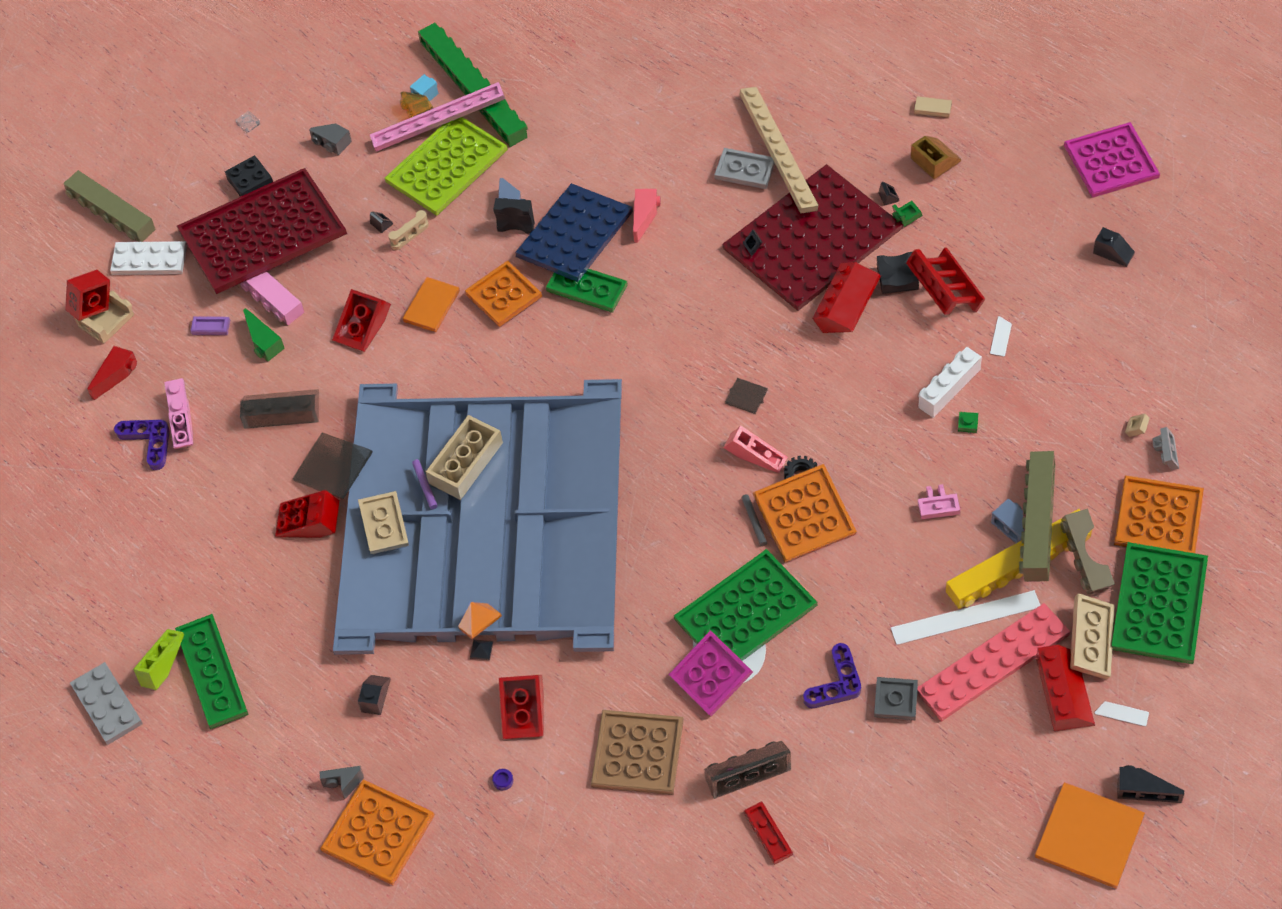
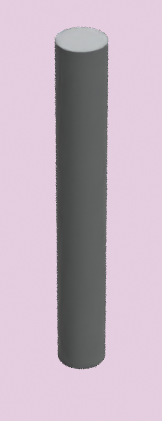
[741,494,767,546]

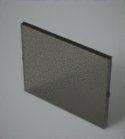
[293,432,373,499]

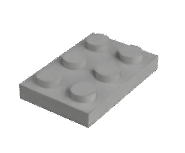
[714,148,775,189]

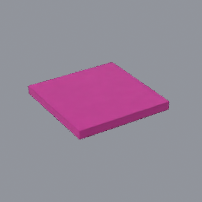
[1064,122,1160,198]

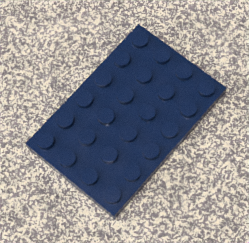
[515,183,633,282]

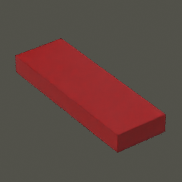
[744,801,793,865]

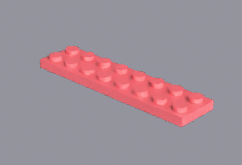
[917,603,1070,722]

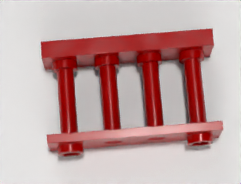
[906,247,985,315]

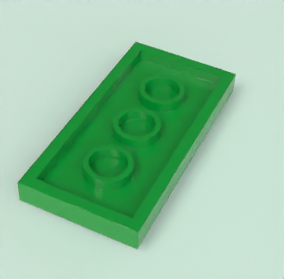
[546,269,628,313]

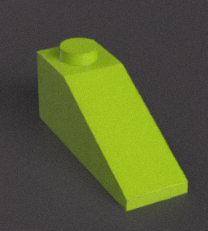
[133,629,184,690]

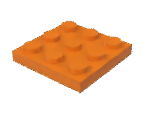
[465,260,542,327]

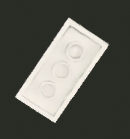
[110,241,187,275]

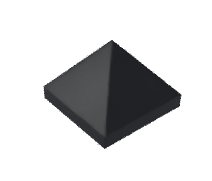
[743,230,763,256]
[470,639,493,660]

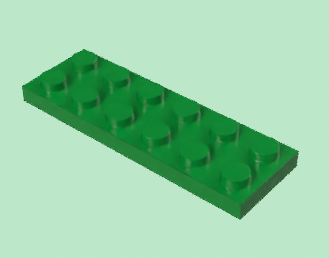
[175,614,249,730]

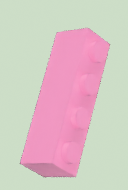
[240,272,304,325]

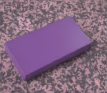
[191,316,230,335]

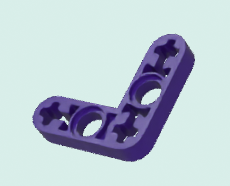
[114,420,170,470]
[803,643,861,709]

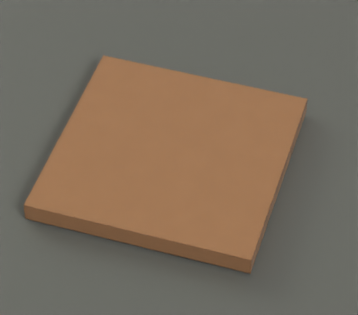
[591,710,684,795]

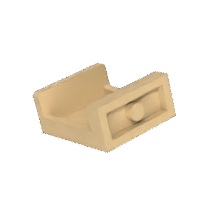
[75,291,134,344]

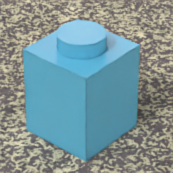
[410,74,439,106]

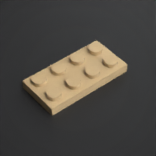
[1070,593,1114,680]

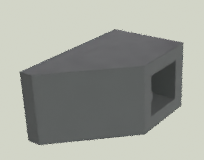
[309,123,352,155]

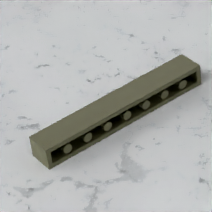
[1019,451,1056,582]

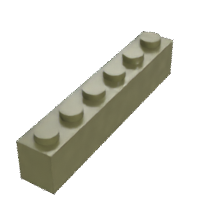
[63,170,156,242]

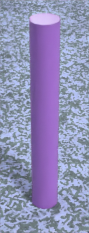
[412,459,437,509]

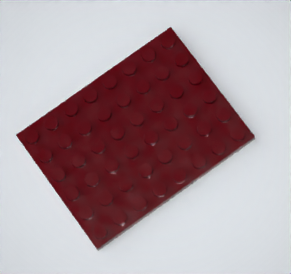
[722,164,903,311]
[177,168,347,294]

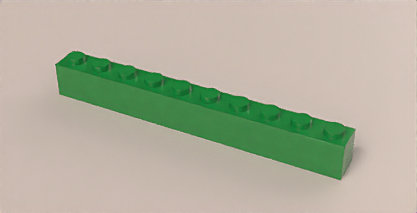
[418,22,528,147]

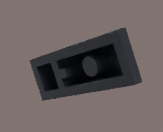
[1117,765,1184,803]

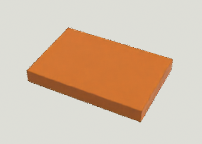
[403,277,460,332]

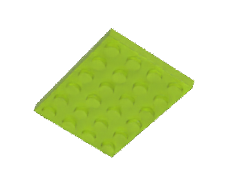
[385,117,508,216]

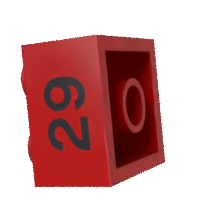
[65,269,110,321]

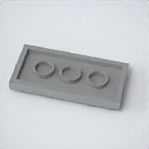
[70,662,143,745]

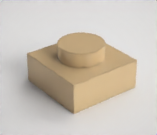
[1125,414,1150,437]

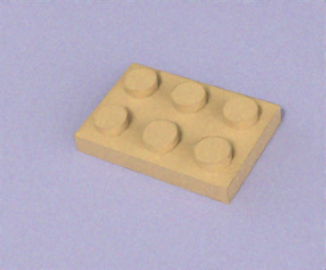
[358,491,409,554]

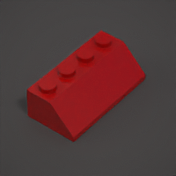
[812,262,881,333]
[1036,645,1095,732]

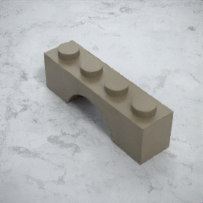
[1060,508,1115,594]

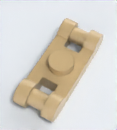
[388,210,429,250]

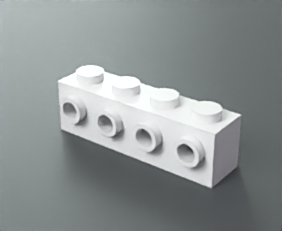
[918,347,982,418]

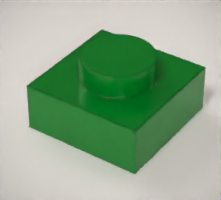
[958,412,979,433]

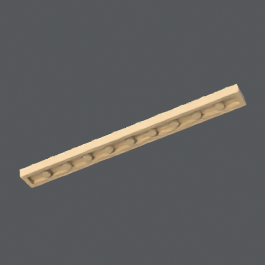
[739,87,818,213]

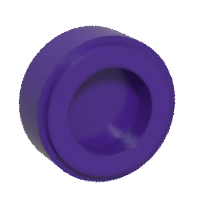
[492,769,514,791]

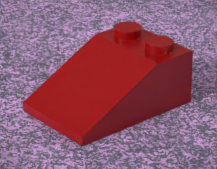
[332,289,391,352]
[499,675,544,739]

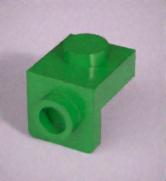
[892,201,923,227]

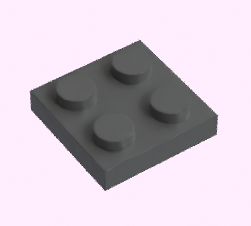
[874,677,918,720]

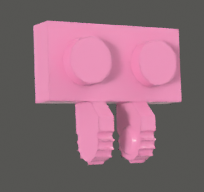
[918,484,960,519]

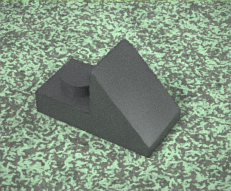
[319,766,364,799]

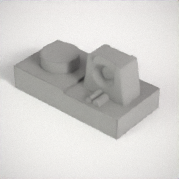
[1152,427,1179,470]

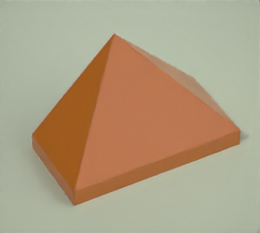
[458,602,502,639]

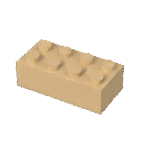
[426,415,503,500]

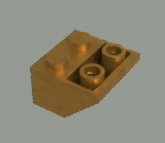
[911,136,961,179]

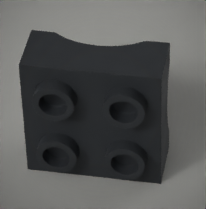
[224,155,273,197]
[493,198,535,234]
[877,252,919,294]

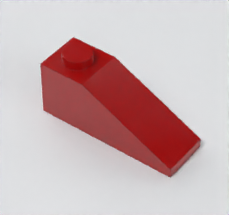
[87,346,137,400]

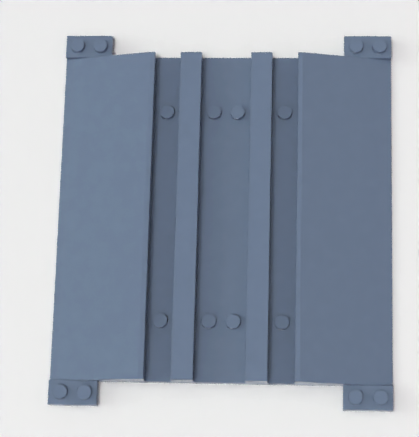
[333,379,622,655]

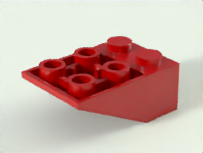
[275,490,340,538]

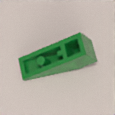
[243,308,285,362]

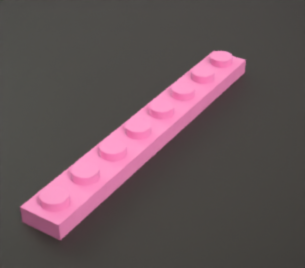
[370,82,505,152]

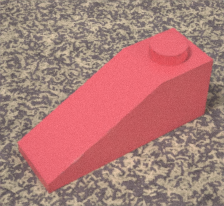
[633,189,661,243]
[723,426,787,473]

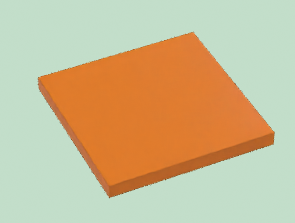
[753,464,857,563]
[1114,475,1204,553]
[320,779,435,885]
[1035,782,1145,889]

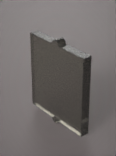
[725,378,768,414]

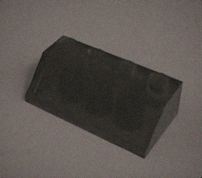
[240,389,319,429]
[704,740,791,799]

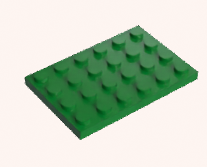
[1111,542,1208,664]
[674,549,818,661]

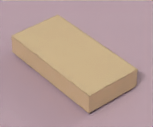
[914,96,952,118]

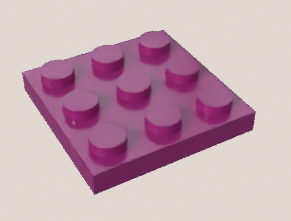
[669,630,753,716]

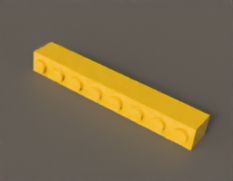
[945,509,1092,609]

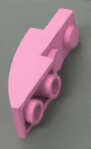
[164,378,193,449]

